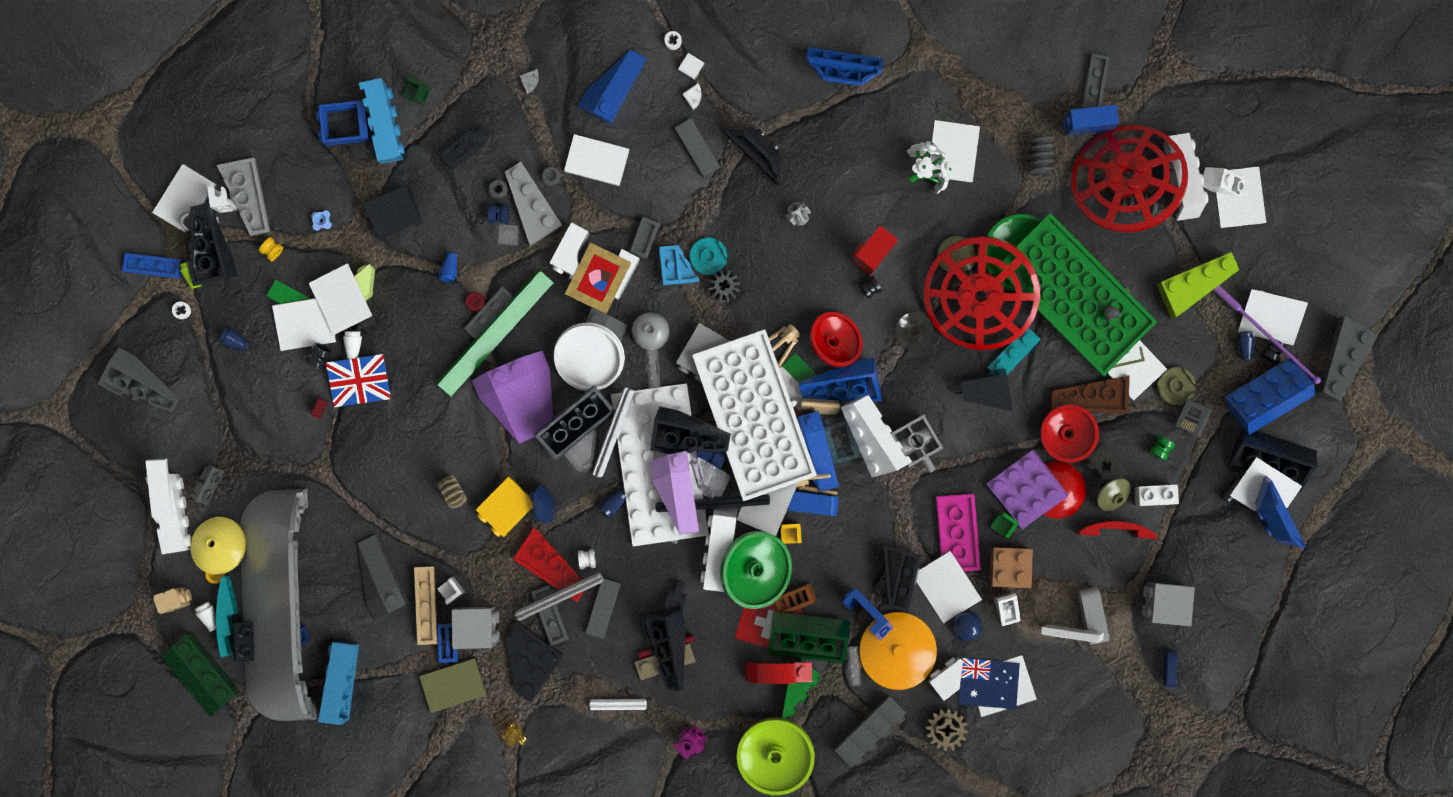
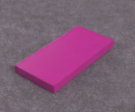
[935,494,981,572]

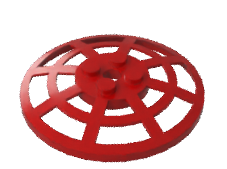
[1071,125,1189,233]
[924,236,1040,350]

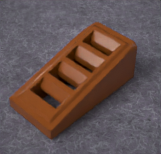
[774,583,817,613]

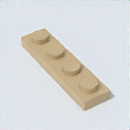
[414,566,437,645]

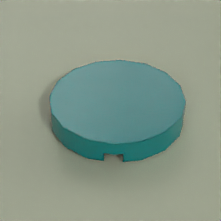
[689,237,727,276]

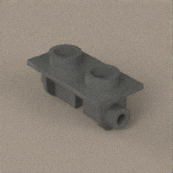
[191,464,224,505]

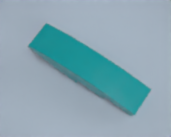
[216,576,239,658]

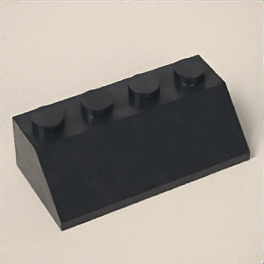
[534,385,615,460]
[1228,428,1317,492]

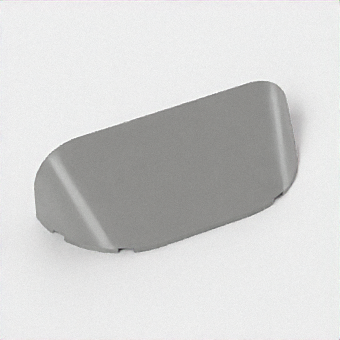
[240,488,316,721]

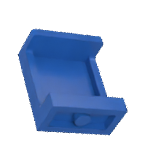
[843,589,894,641]

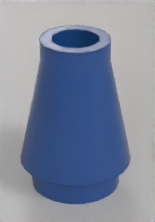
[438,253,457,283]

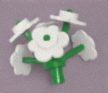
[907,141,952,194]

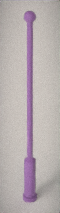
[1212,285,1321,384]

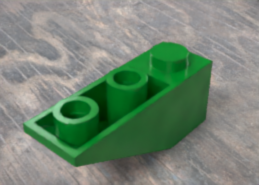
[781,659,820,719]

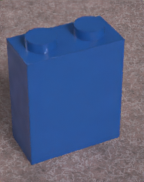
[1062,105,1119,136]

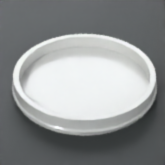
[554,323,625,391]

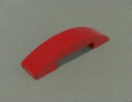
[1077,521,1158,539]

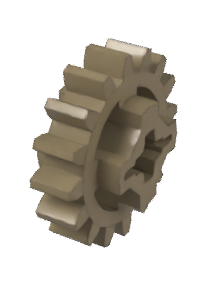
[925,708,968,751]

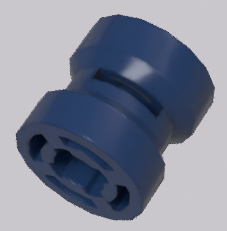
[488,204,509,224]

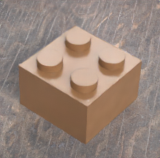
[989,547,1033,588]

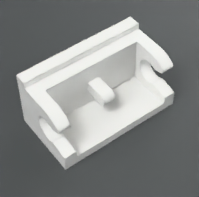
[207,186,239,213]

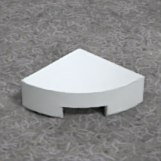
[682,83,701,110]

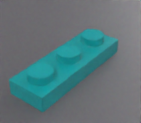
[987,328,1041,375]

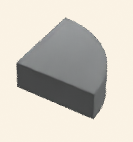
[520,69,539,94]

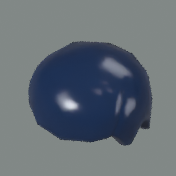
[952,612,983,641]

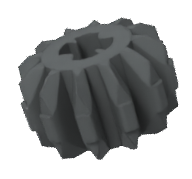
[708,270,740,302]

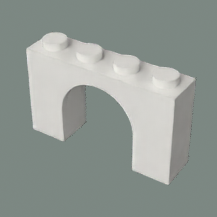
[550,223,640,301]

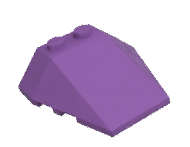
[472,351,554,444]

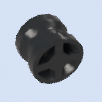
[859,275,882,299]

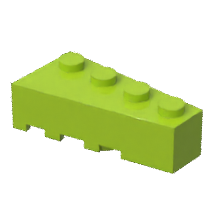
[1156,252,1239,319]

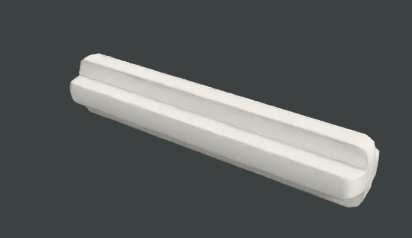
[589,699,647,710]

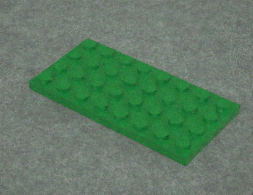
[995,213,1157,376]

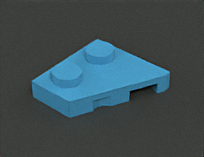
[659,245,700,286]

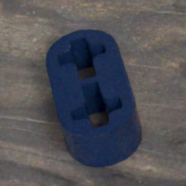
[1163,650,1177,687]

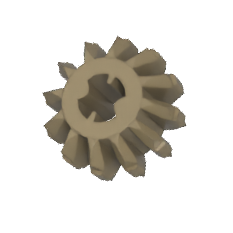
[438,475,467,509]

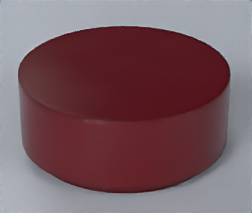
[465,292,485,312]

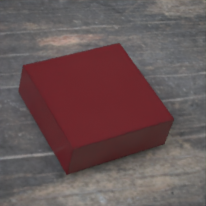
[311,398,329,419]

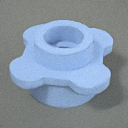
[311,210,332,231]

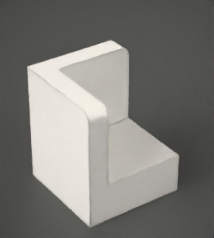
[438,577,465,605]

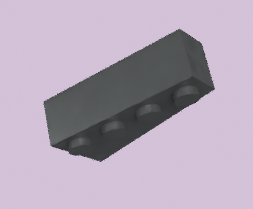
[1317,316,1378,402]

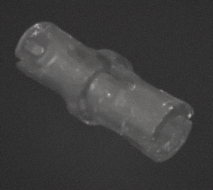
[646,349,661,388]
[846,646,862,686]

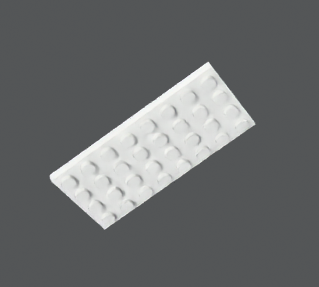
[692,330,817,501]
[611,383,709,546]

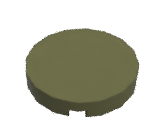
[1157,367,1196,405]

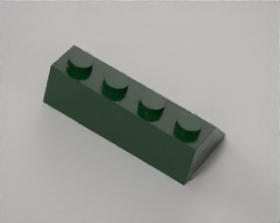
[768,612,850,663]
[162,633,241,717]

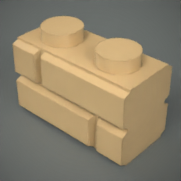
[153,587,192,614]

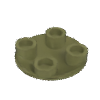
[938,236,976,273]

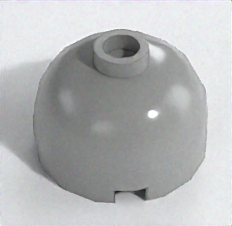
[631,312,670,350]

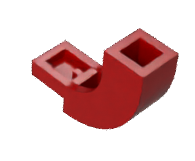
[745,661,812,684]

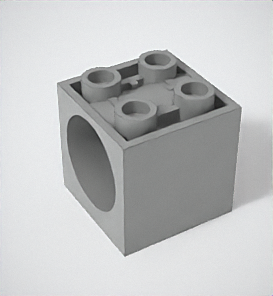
[1142,582,1195,626]
[452,607,500,649]

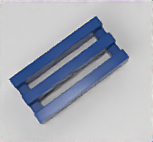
[437,623,458,663]

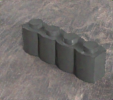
[834,695,906,767]

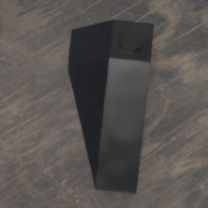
[188,202,238,286]

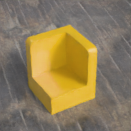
[780,523,802,544]

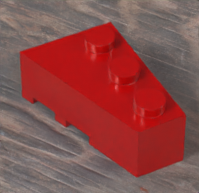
[852,225,898,277]

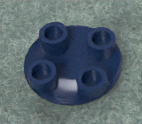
[530,486,555,524]

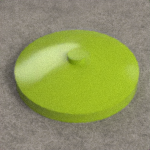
[737,718,815,795]

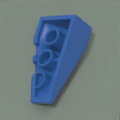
[578,50,647,125]

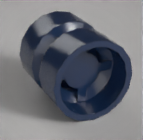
[695,451,727,470]

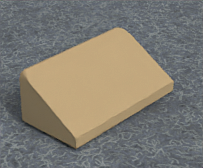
[800,398,840,415]

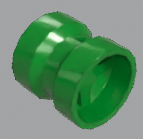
[1149,435,1175,461]

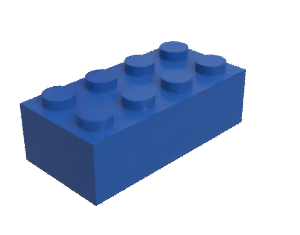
[1225,358,1315,435]

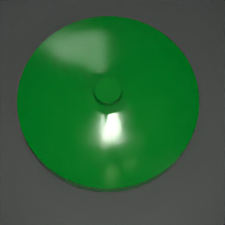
[986,214,1041,291]
[720,531,792,609]

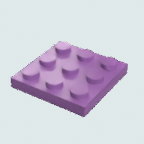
[987,449,1069,529]

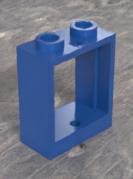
[316,100,371,146]

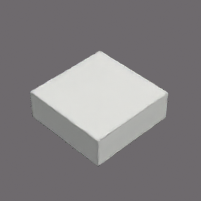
[678,53,704,80]

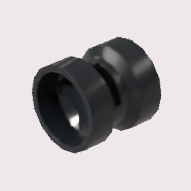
[1261,339,1287,364]
[306,343,331,369]

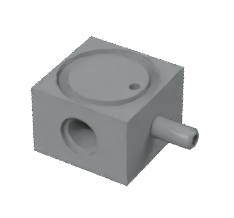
[890,415,943,473]

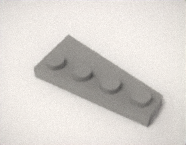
[217,157,271,236]
[505,162,562,247]

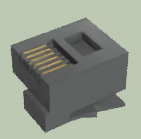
[1175,399,1213,438]

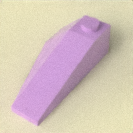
[649,452,699,535]

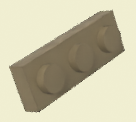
[635,643,696,680]

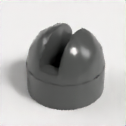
[1103,306,1121,322]

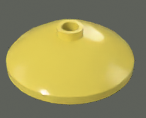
[190,517,246,575]

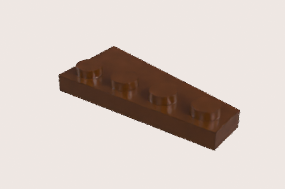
[1050,375,1130,414]

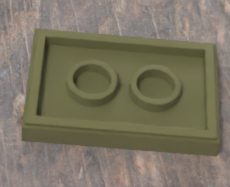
[419,658,487,713]

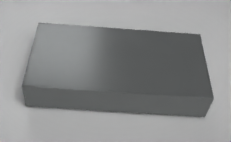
[629,217,660,259]

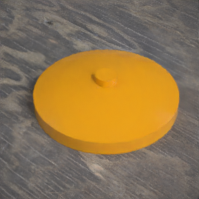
[859,612,937,690]

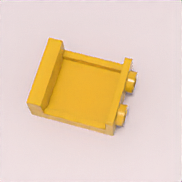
[476,477,533,537]

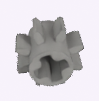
[786,202,811,226]

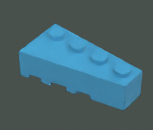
[359,78,405,164]
[318,641,359,725]

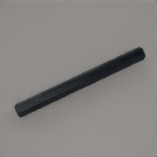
[655,494,770,513]

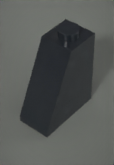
[957,369,1013,411]

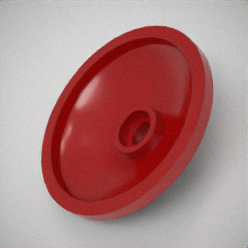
[810,312,863,367]
[1041,405,1099,463]
[1043,461,1086,519]

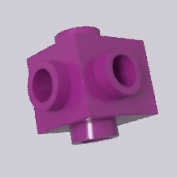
[673,725,707,760]

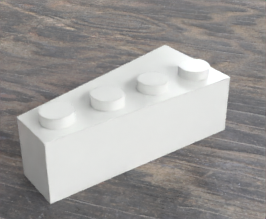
[1163,133,1208,221]
[841,395,912,477]
[145,474,191,554]
[700,508,737,592]

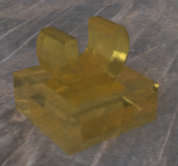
[503,722,527,747]

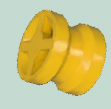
[259,237,283,262]

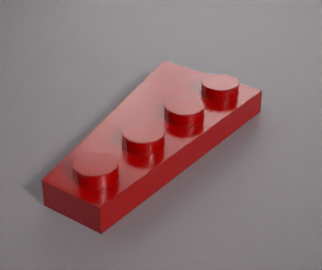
[513,527,584,602]

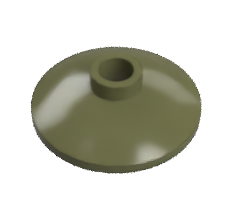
[1097,478,1131,511]

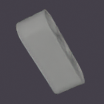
[1078,587,1109,645]

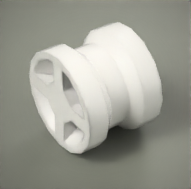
[578,549,596,569]

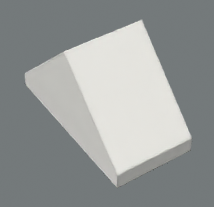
[993,592,1021,626]

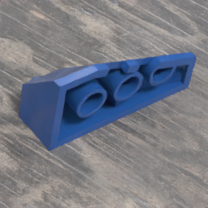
[799,358,882,402]
[797,411,839,492]

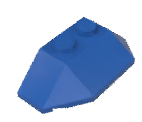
[806,47,883,86]
[1255,476,1306,548]

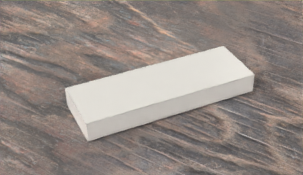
[146,458,173,518]
[1041,624,1104,643]

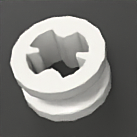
[665,31,682,50]
[172,302,191,319]

